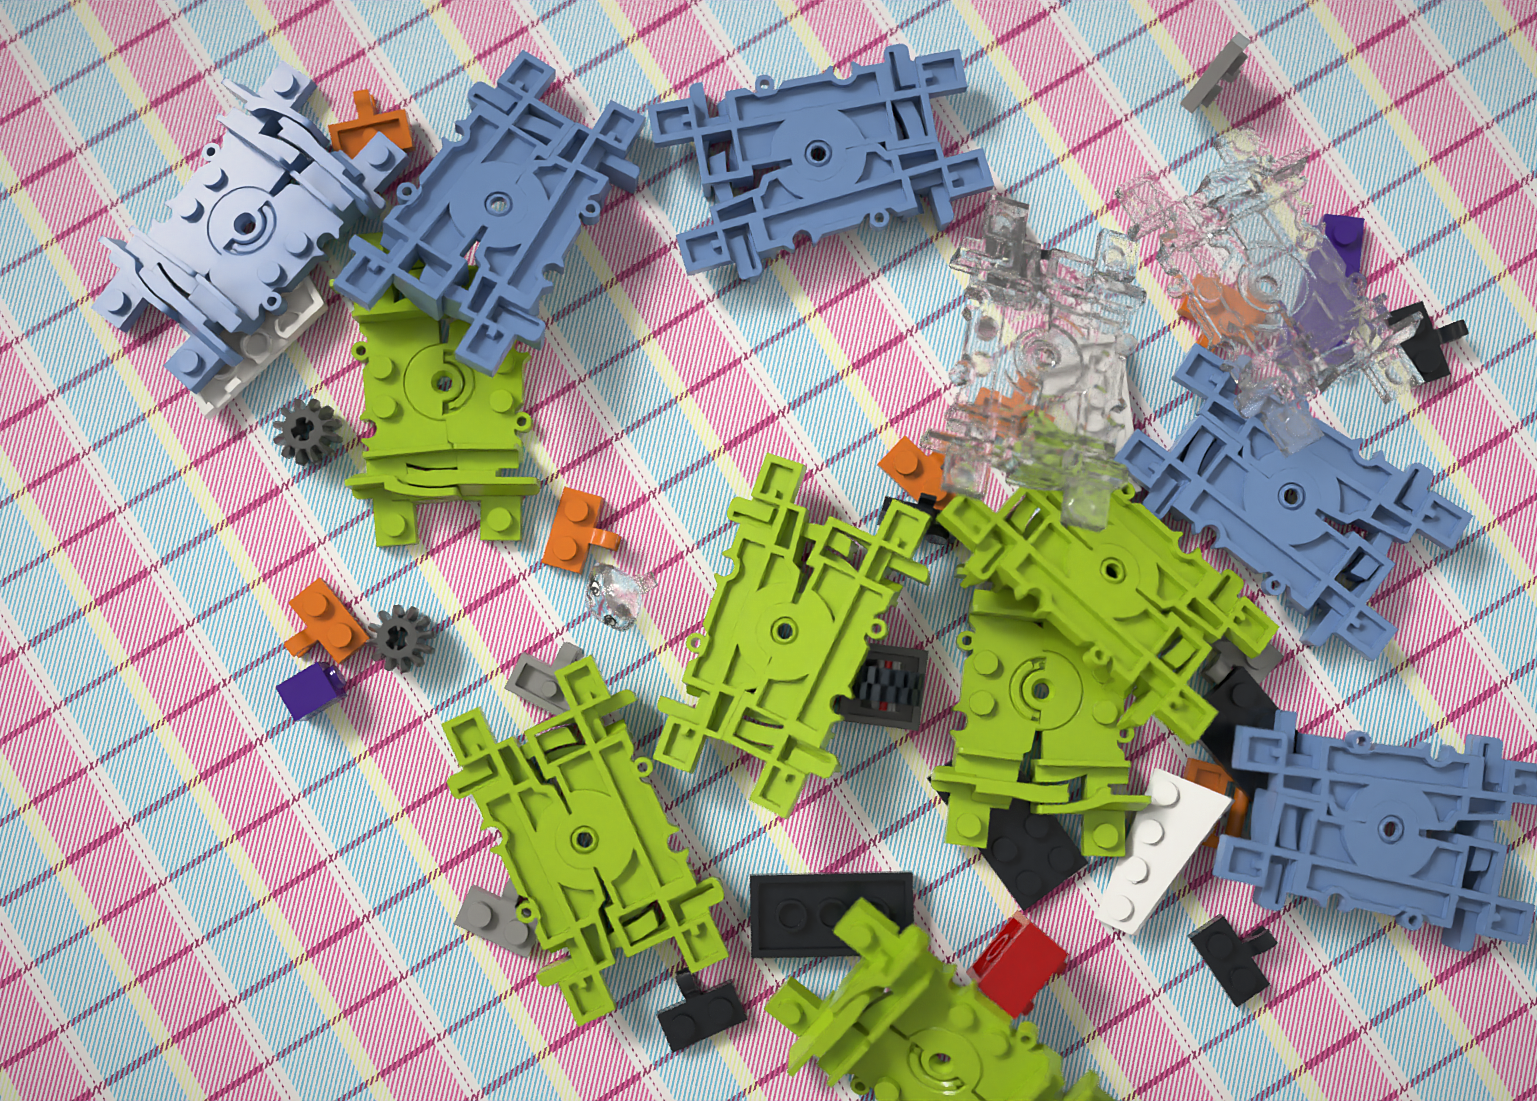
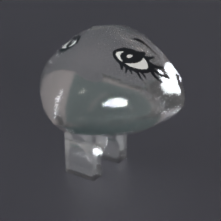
[584,562,658,632]

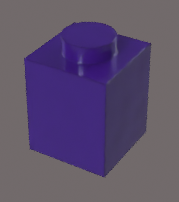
[275,661,347,722]

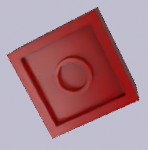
[966,910,1069,1020]

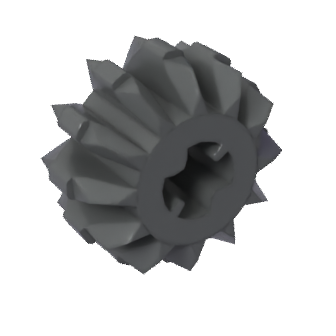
[273,398,343,466]
[366,604,437,673]

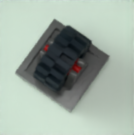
[839,643,929,731]

